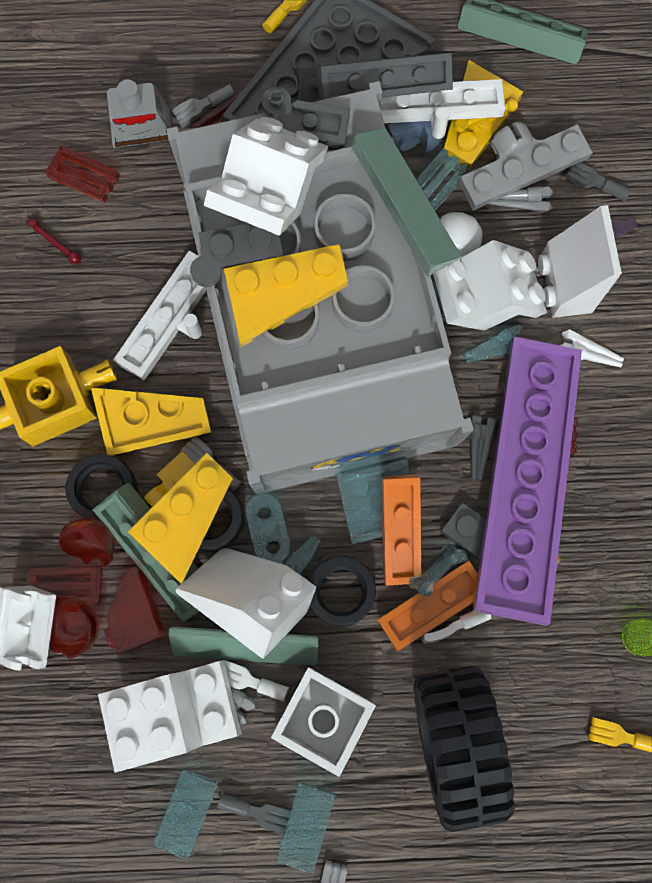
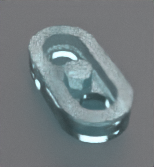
[246,494,291,564]

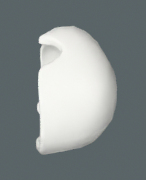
[440,212,483,257]

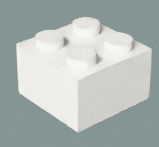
[271,667,376,777]

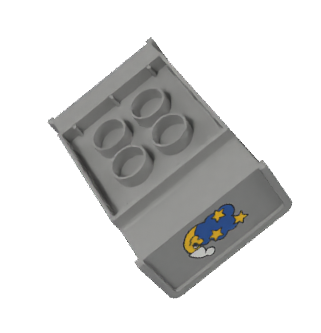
[166,81,474,494]

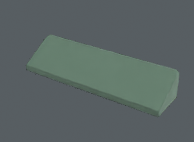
[458,0,589,64]
[352,128,462,277]
[93,483,199,623]
[169,626,319,666]

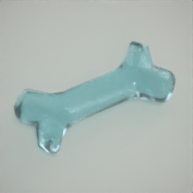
[408,544,468,596]

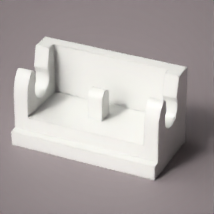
[0,585,56,670]

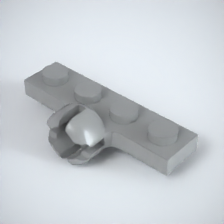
[458,121,593,210]

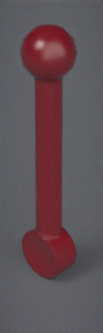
[26,217,81,264]

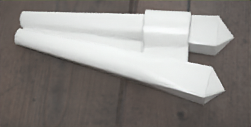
[560,329,624,367]

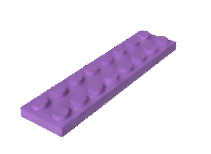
[473,337,582,626]

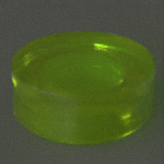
[622,619,652,656]

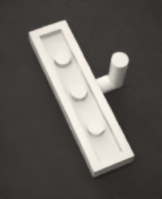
[380,79,505,139]
[113,250,206,381]

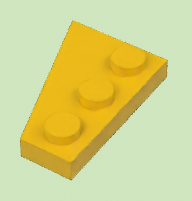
[443,60,523,171]
[224,244,348,348]
[91,388,212,456]
[127,453,233,584]

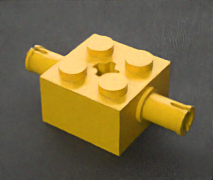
[0,346,117,447]

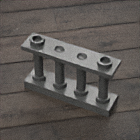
[296,53,453,102]

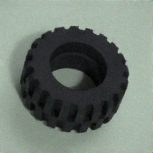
[413,666,515,832]

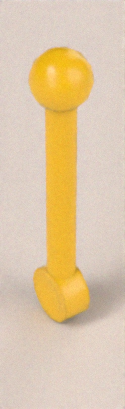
[454,98,518,132]

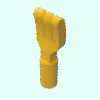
[262,0,307,34]
[588,717,652,752]

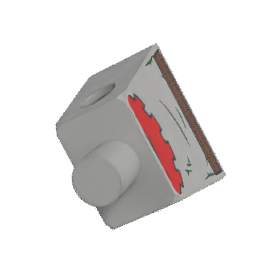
[107,79,172,148]

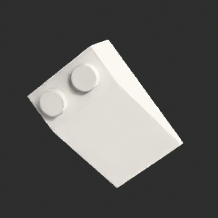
[538,205,622,318]
[176,548,316,659]

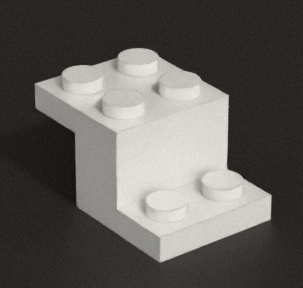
[204,117,328,235]
[433,240,547,331]
[98,660,242,772]

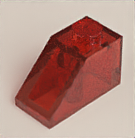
[104,567,166,654]

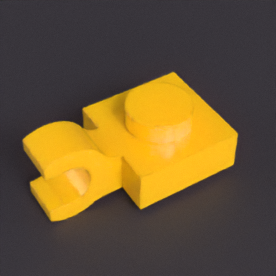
[144,451,195,507]

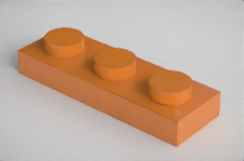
[381,474,421,586]
[377,561,478,652]

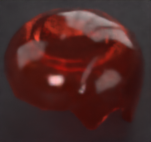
[58,518,115,567]
[49,600,100,659]

